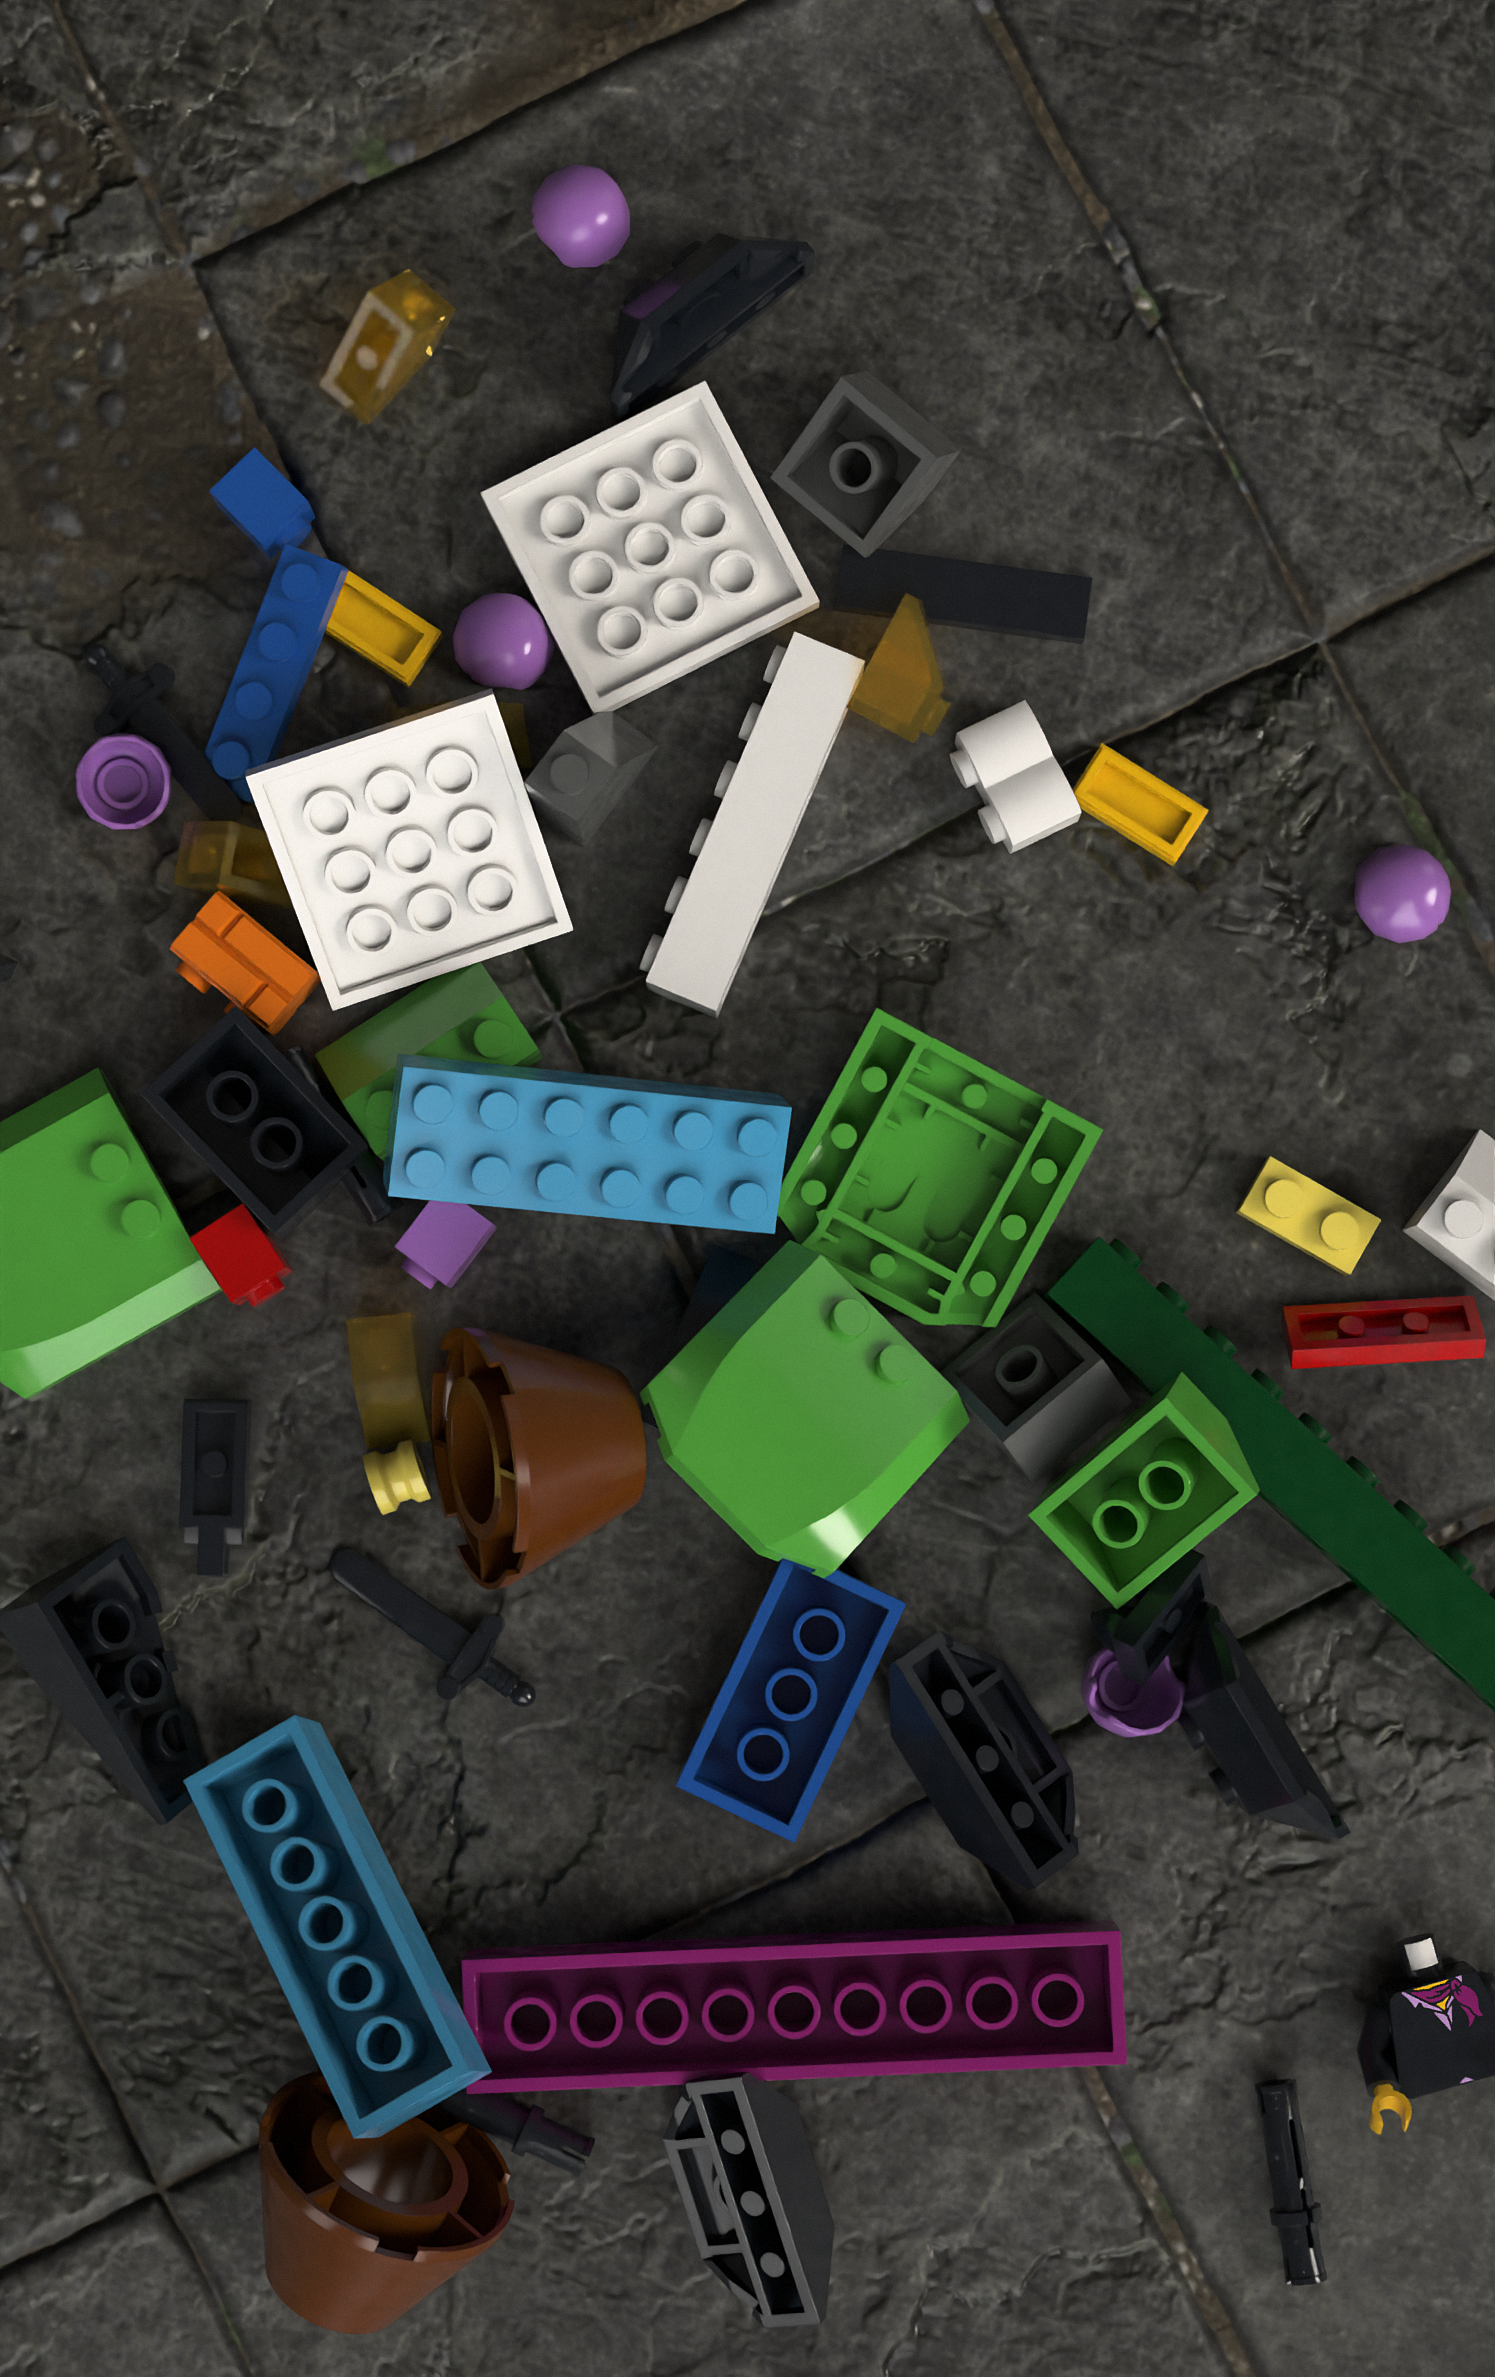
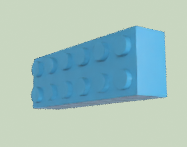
[382,1054,792,1234]
[183,1715,492,2139]

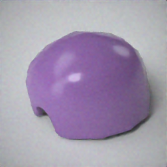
[531,164,630,268]
[452,593,556,690]
[75,733,172,830]
[1354,843,1451,943]
[1081,1646,1186,1738]

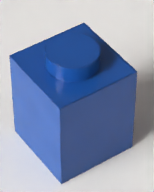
[209,447,315,560]

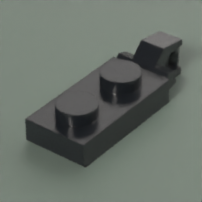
[179,1399,251,1578]

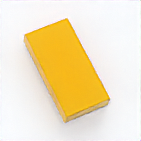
[325,563,444,688]
[1072,743,1209,866]

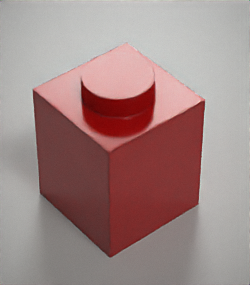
[189,1203,293,1308]

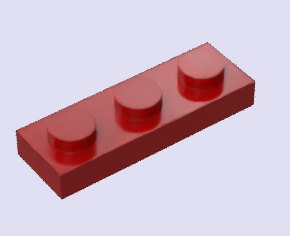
[1281,1295,1486,1369]

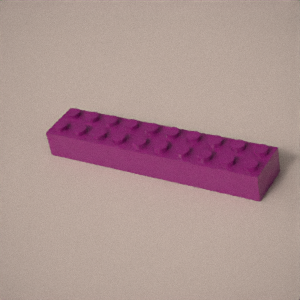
[462,1920,1127,2094]

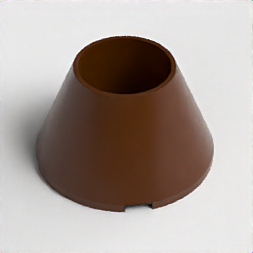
[430,1326,646,1590]
[259,2071,515,2334]

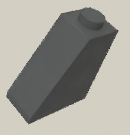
[524,711,659,847]

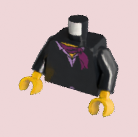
[1357,1933,1495,2134]

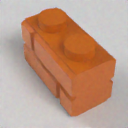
[170,891,321,1036]

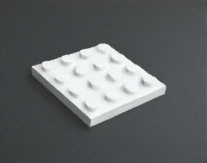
[481,381,820,715]
[245,688,573,1011]

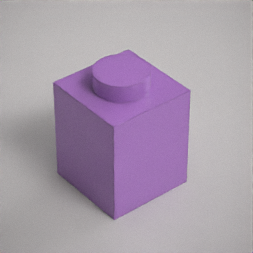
[395,1200,497,1289]

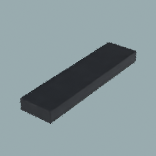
[834,544,1092,644]

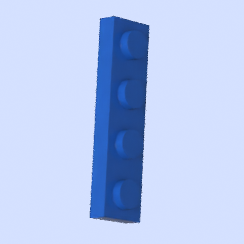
[203,543,349,805]

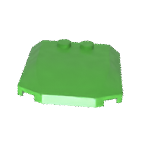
[777,1008,1103,1327]
[0,1068,223,1399]
[639,1240,970,1578]

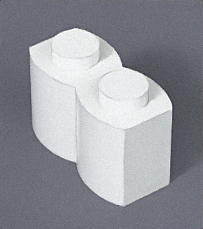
[950,700,1082,854]

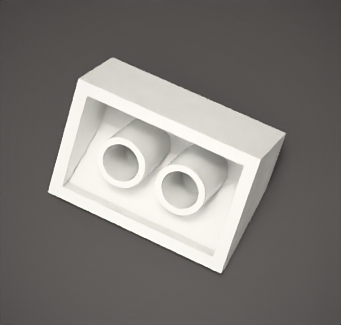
[1402,1129,1495,1301]

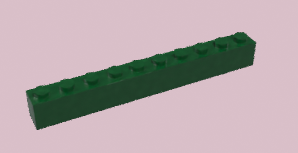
[1042,1237,1495,1713]

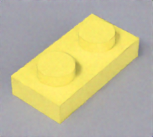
[1236,1156,1381,1276]

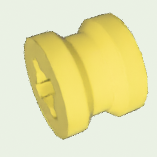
[363,1438,433,1515]

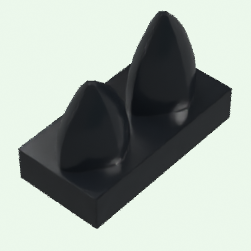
[1090,1549,1214,1686]

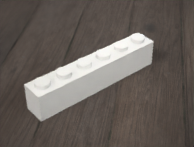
[640,632,865,1018]

